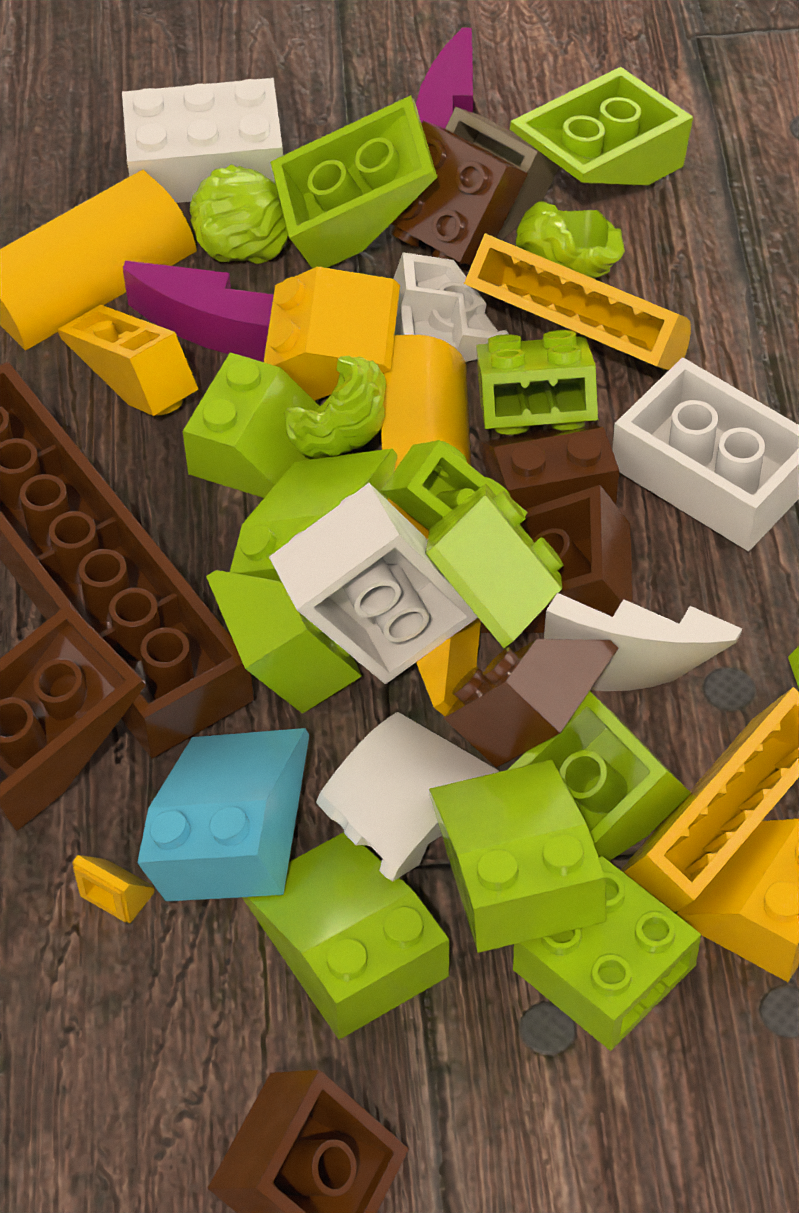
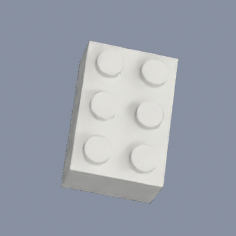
[122,78,283,203]
[612,357,799,552]
[269,483,478,684]

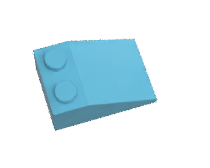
[137,728,309,902]

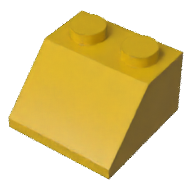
[264,267,400,401]
[676,819,799,982]

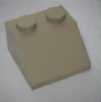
[446,107,560,240]

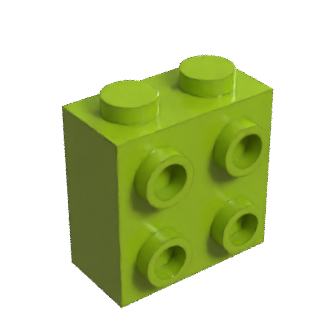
[476,330,598,435]
[513,855,701,1051]

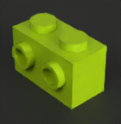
[381,440,528,530]

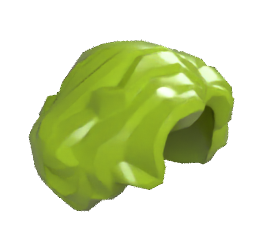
[190,164,289,264]
[515,201,625,279]
[284,356,386,459]

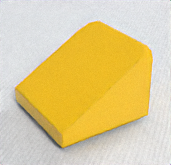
[72,855,155,923]

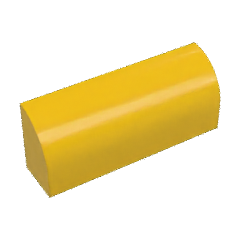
[0,169,197,351]
[464,233,691,370]
[381,335,471,539]
[621,687,799,912]

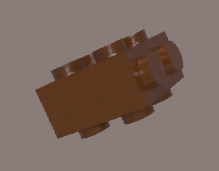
[391,120,528,268]

